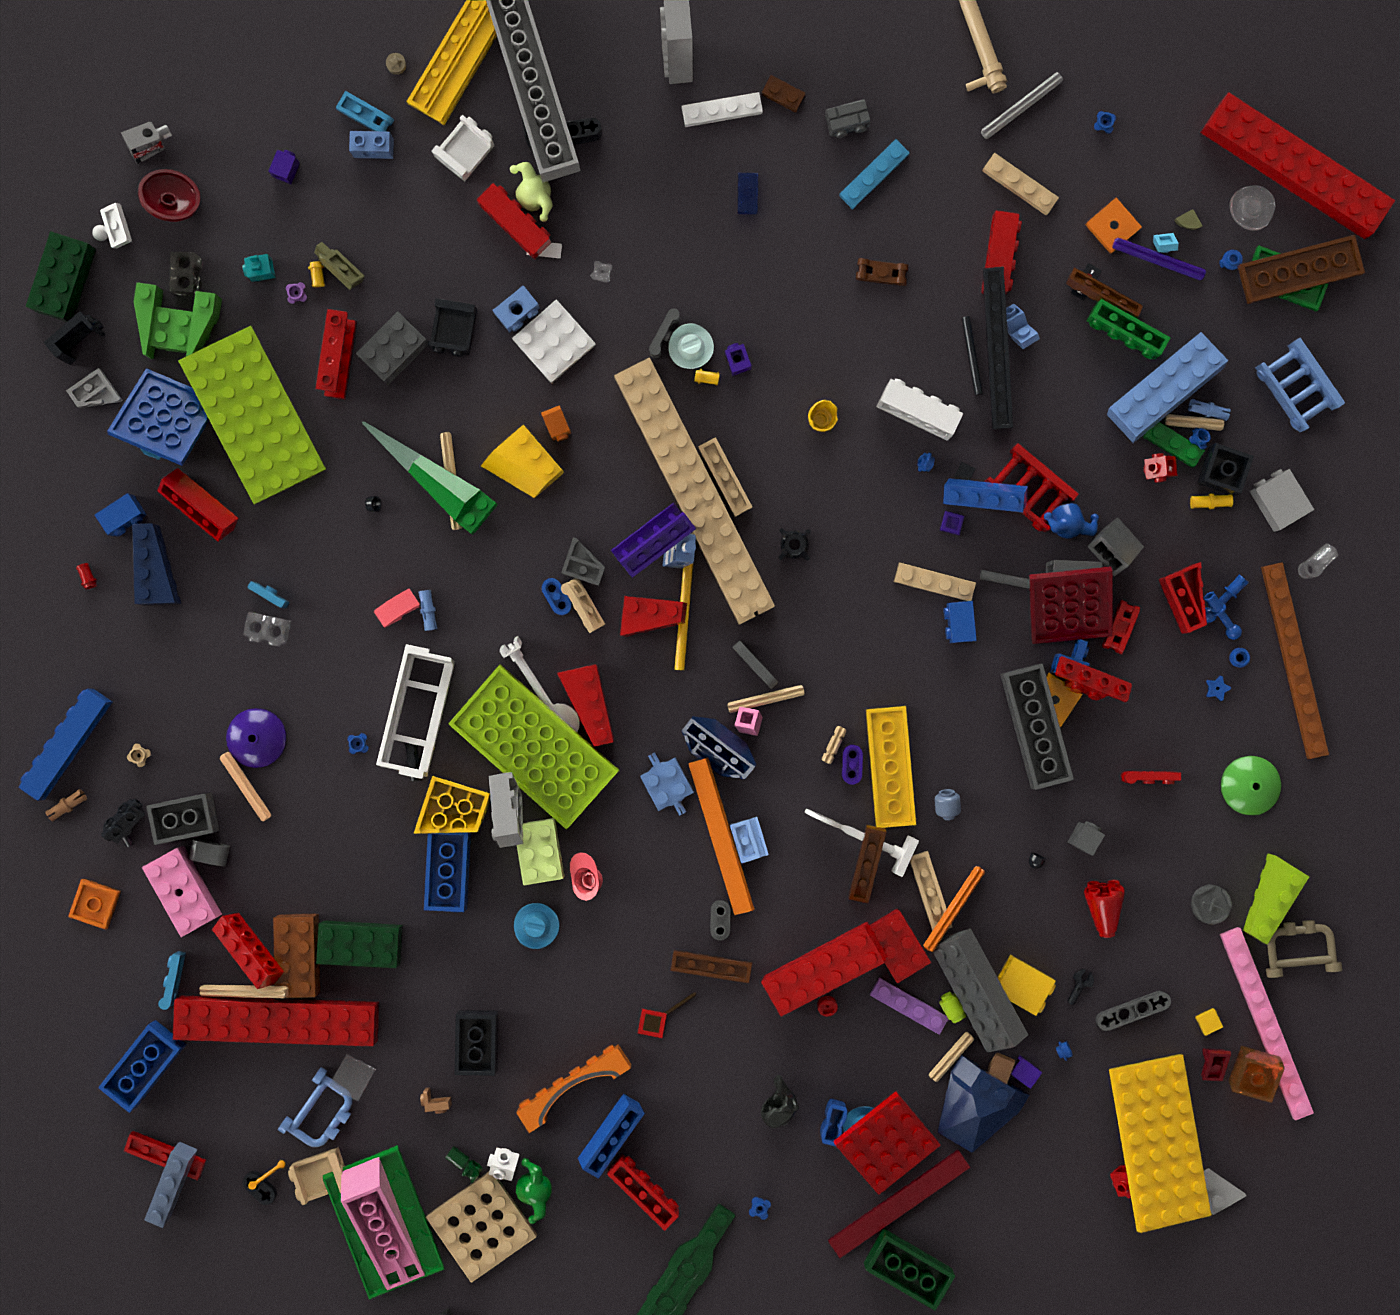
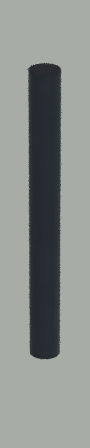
[962,316,983,395]

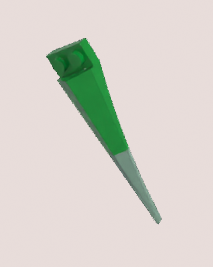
[362,422,498,535]

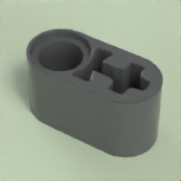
[189,839,230,866]

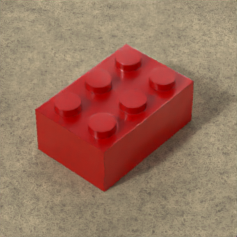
[870,908,931,983]

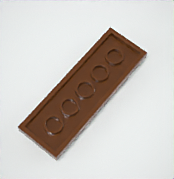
[1237,235,1365,304]

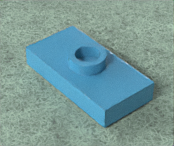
[248,581,290,609]

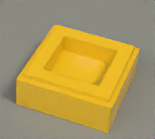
[1195,1008,1223,1036]

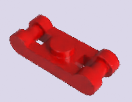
[1102,600,1140,654]

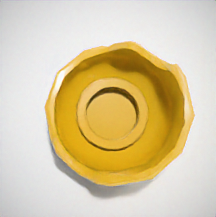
[808,400,838,432]

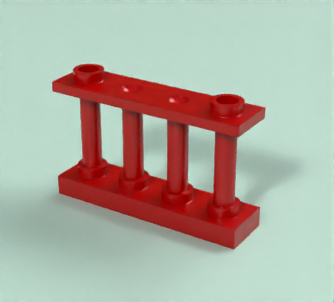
[315,309,357,399]
[984,443,1079,532]

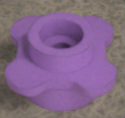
[286,282,307,304]

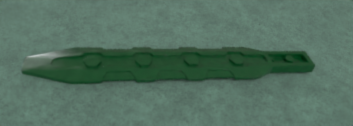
[637,1203,735,1315]

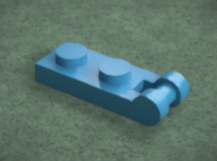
[336,91,394,132]
[158,951,186,1010]

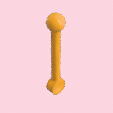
[248,1160,286,1190]

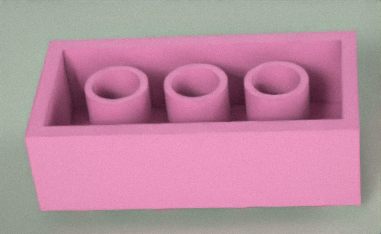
[142,846,222,937]

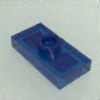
[737,173,758,214]

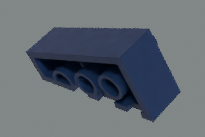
[132,523,182,605]

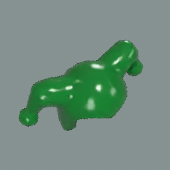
[516,1158,552,1224]

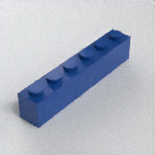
[18,689,112,801]

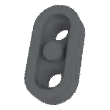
[710,900,731,940]

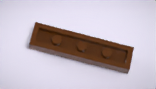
[1066,267,1143,319]
[849,825,887,903]
[670,950,752,983]

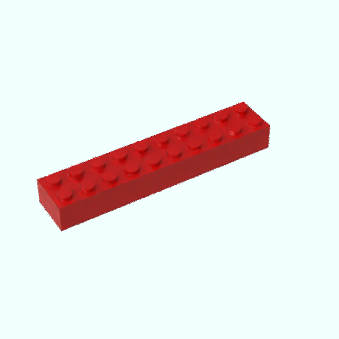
[1200,92,1395,240]
[173,995,379,1046]

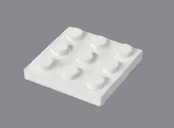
[512,299,596,384]

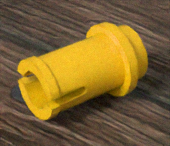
[308,261,325,287]
[694,368,719,385]

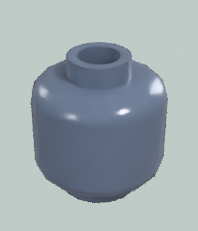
[935,789,961,820]

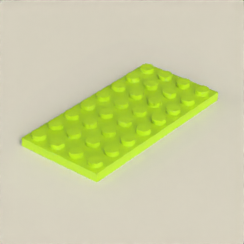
[178,326,326,505]
[448,664,619,830]

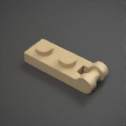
[561,578,605,633]

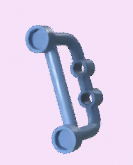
[277,1067,352,1147]

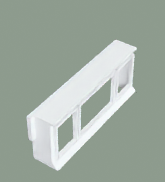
[376,644,455,779]

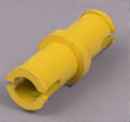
[1190,494,1233,509]

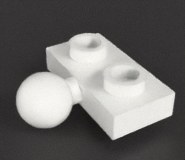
[92,203,132,249]

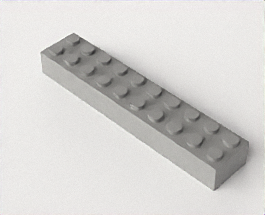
[486,0,580,183]

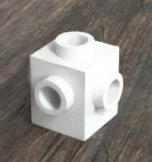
[487,1148,519,1181]

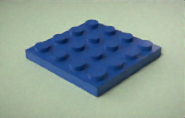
[107,368,209,466]

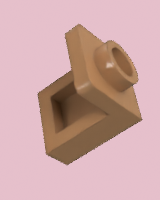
[420,1087,452,1114]

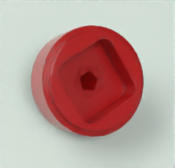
[817,996,838,1017]

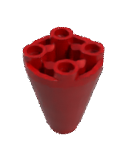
[1084,880,1125,938]

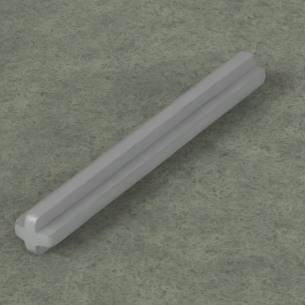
[981,72,1063,139]

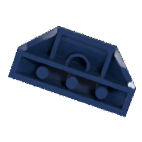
[682,716,756,779]

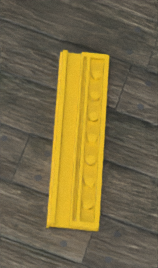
[406,0,497,125]

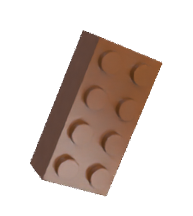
[273,914,320,998]

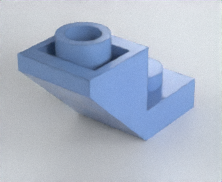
[1006,304,1040,349]

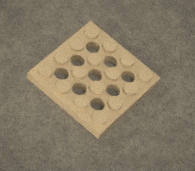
[426,1172,537,1283]

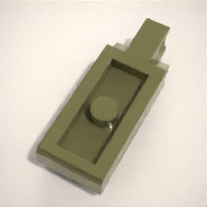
[314,242,365,290]

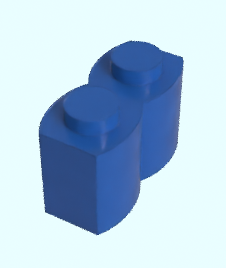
[820,1099,847,1146]

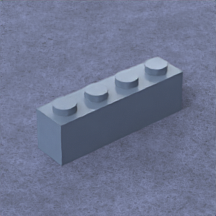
[144,1142,198,1228]

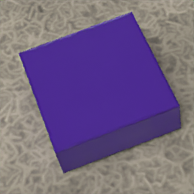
[939,511,964,536]

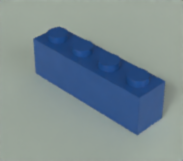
[943,478,1028,512]
[578,1094,645,1179]

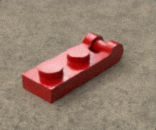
[1121,771,1181,784]

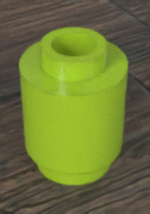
[939,992,966,1023]

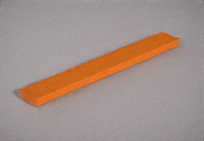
[688,758,754,915]

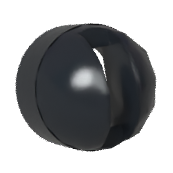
[364,496,382,512]
[1028,852,1046,869]

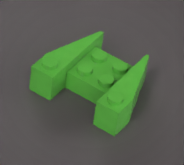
[134,283,222,359]

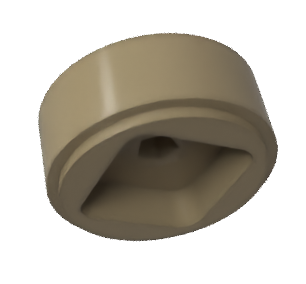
[386,53,407,75]

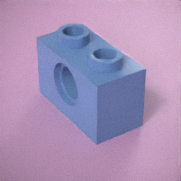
[349,131,394,159]
[492,286,540,333]

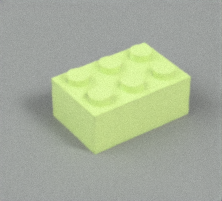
[517,818,565,885]

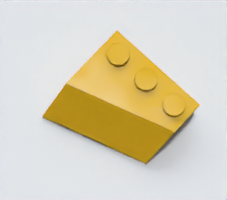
[481,425,564,498]

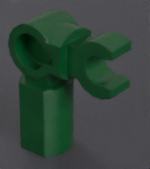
[445,1146,483,1183]

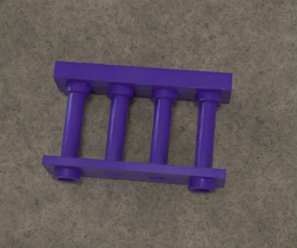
[611,502,696,578]

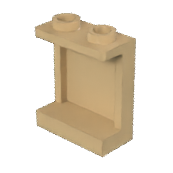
[288,1147,345,1205]

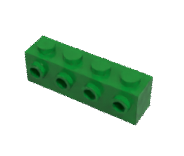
[1086,299,1171,359]

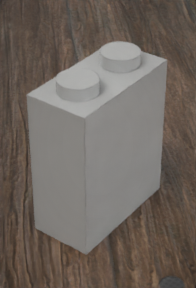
[1249,469,1314,532]

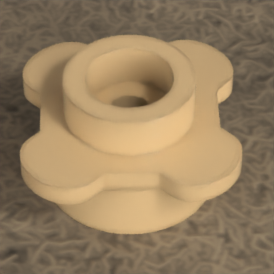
[127,744,151,767]

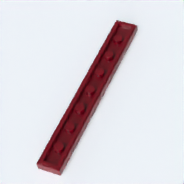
[828,1150,970,1258]

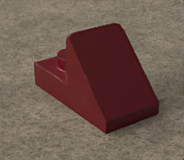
[1201,1048,1231,1081]

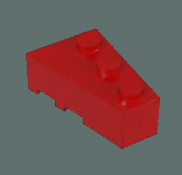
[1158,562,1207,634]
[620,596,687,637]

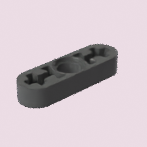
[732,641,778,689]

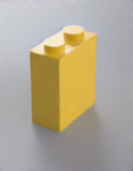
[997,954,1056,1016]

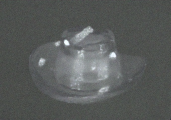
[1229,186,1275,231]

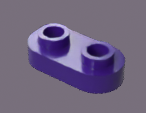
[842,745,863,785]

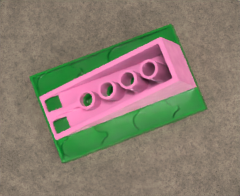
[323,1145,444,1299]

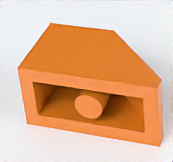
[541,405,571,442]

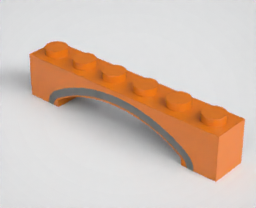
[516,1044,631,1133]

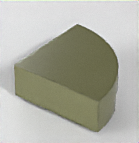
[1174,209,1202,230]

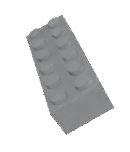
[660,0,693,84]

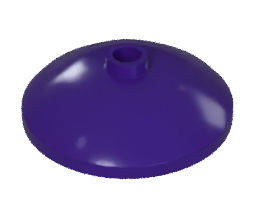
[226,708,287,768]

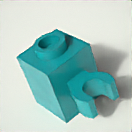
[243,254,276,282]

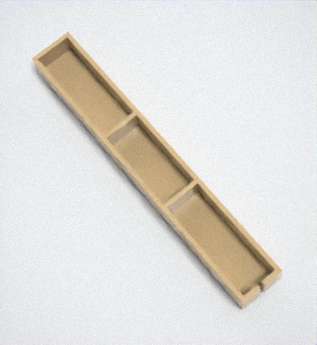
[614,357,775,625]

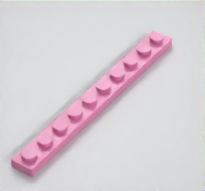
[1220,927,1314,1121]

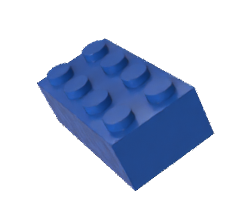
[424,832,471,912]
[98,1020,187,1113]

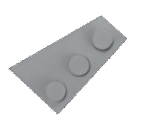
[489,772,523,848]

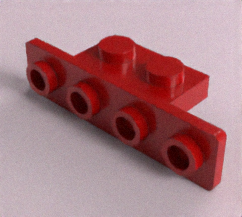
[1055,656,1132,702]

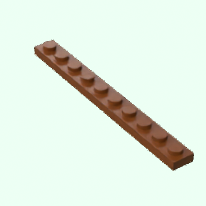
[1261,562,1329,759]

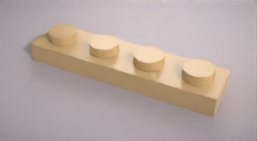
[982,153,1059,215]
[698,437,752,517]
[894,563,976,601]
[910,851,952,931]

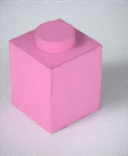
[735,707,763,736]

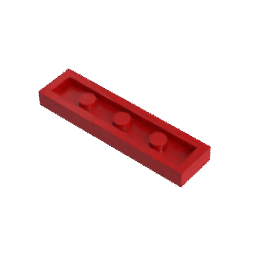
[124,1131,206,1181]

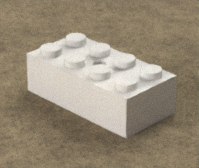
[876,378,963,441]

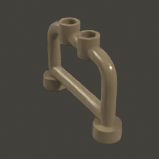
[1266,920,1343,978]

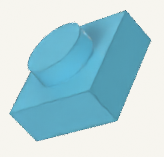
[1153,233,1179,253]

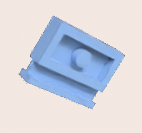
[730,816,769,863]

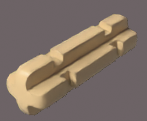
[822,726,846,764]

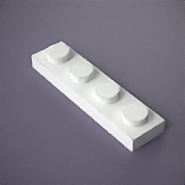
[682,92,763,127]

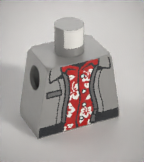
[121,122,172,164]

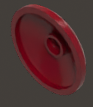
[138,169,200,222]

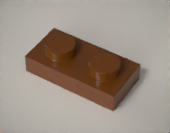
[761,75,806,112]

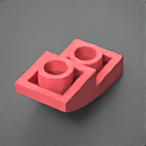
[374,589,420,628]

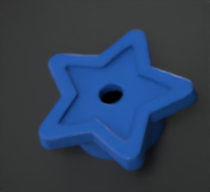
[1206,675,1231,701]

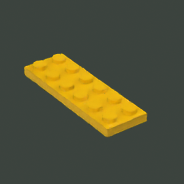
[866,706,916,828]

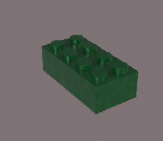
[25,231,96,322]
[316,921,403,968]
[863,1228,955,1311]

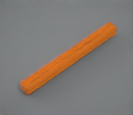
[923,866,985,952]

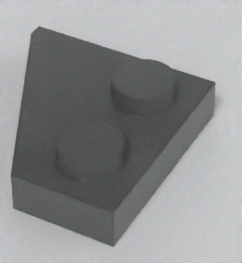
[561,537,605,586]

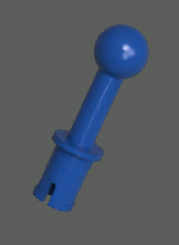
[1205,574,1249,623]
[1204,592,1242,640]

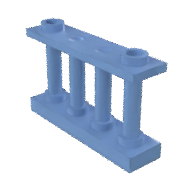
[1255,338,1345,432]

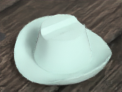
[669,323,714,369]

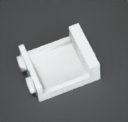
[432,115,495,182]

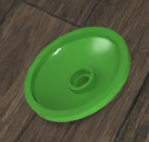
[1221,756,1281,815]

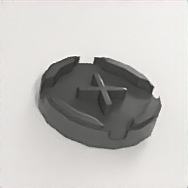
[1191,884,1232,925]

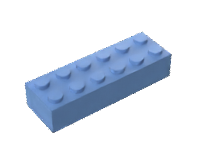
[1107,332,1228,443]

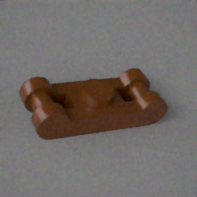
[856,258,909,286]

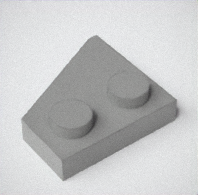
[66,368,123,408]
[1204,1168,1246,1215]

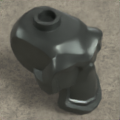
[761,1075,799,1128]

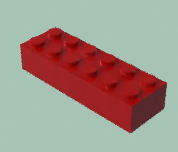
[761,922,887,1016]

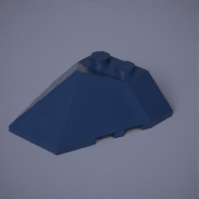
[937,1055,1030,1153]

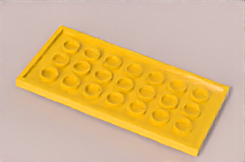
[1109,1054,1211,1233]

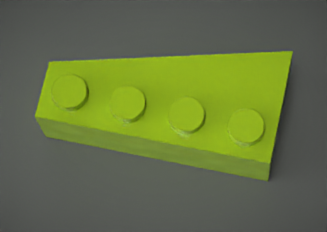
[1243,853,1309,944]

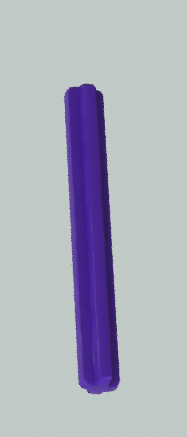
[1112,238,1206,280]

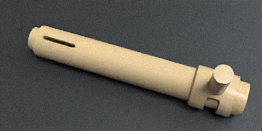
[959,0,1007,93]

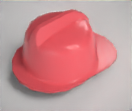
[570,853,603,901]

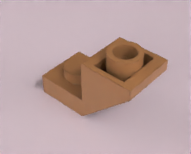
[988,1053,1015,1084]

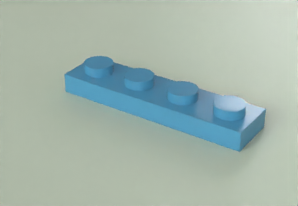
[839,139,910,209]

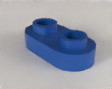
[542,578,572,615]

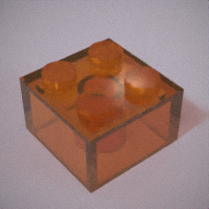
[1229,1046,1285,1103]

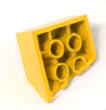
[414,776,491,834]

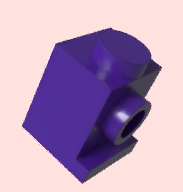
[725,343,751,376]

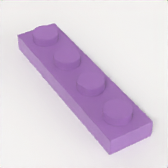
[870,977,948,1035]

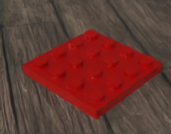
[833,1091,941,1195]

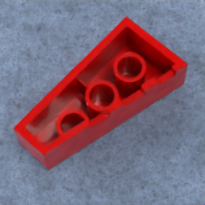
[557,664,614,746]

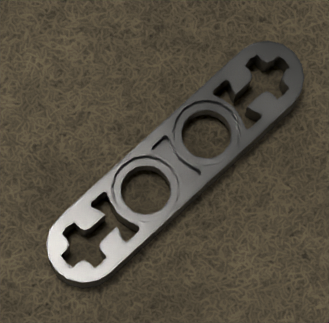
[1095,991,1171,1031]

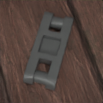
[649,308,680,359]

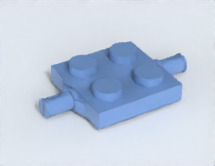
[640,752,694,816]

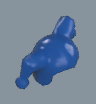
[1044,503,1099,539]

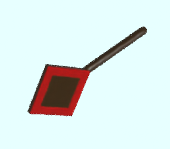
[638,992,697,1038]

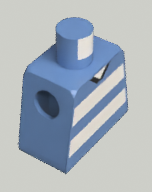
[663,533,696,569]

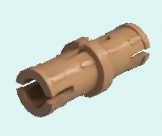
[46,789,87,821]

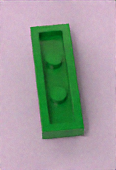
[1143,422,1205,468]

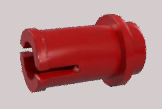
[76,563,97,590]

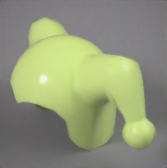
[510,162,553,222]

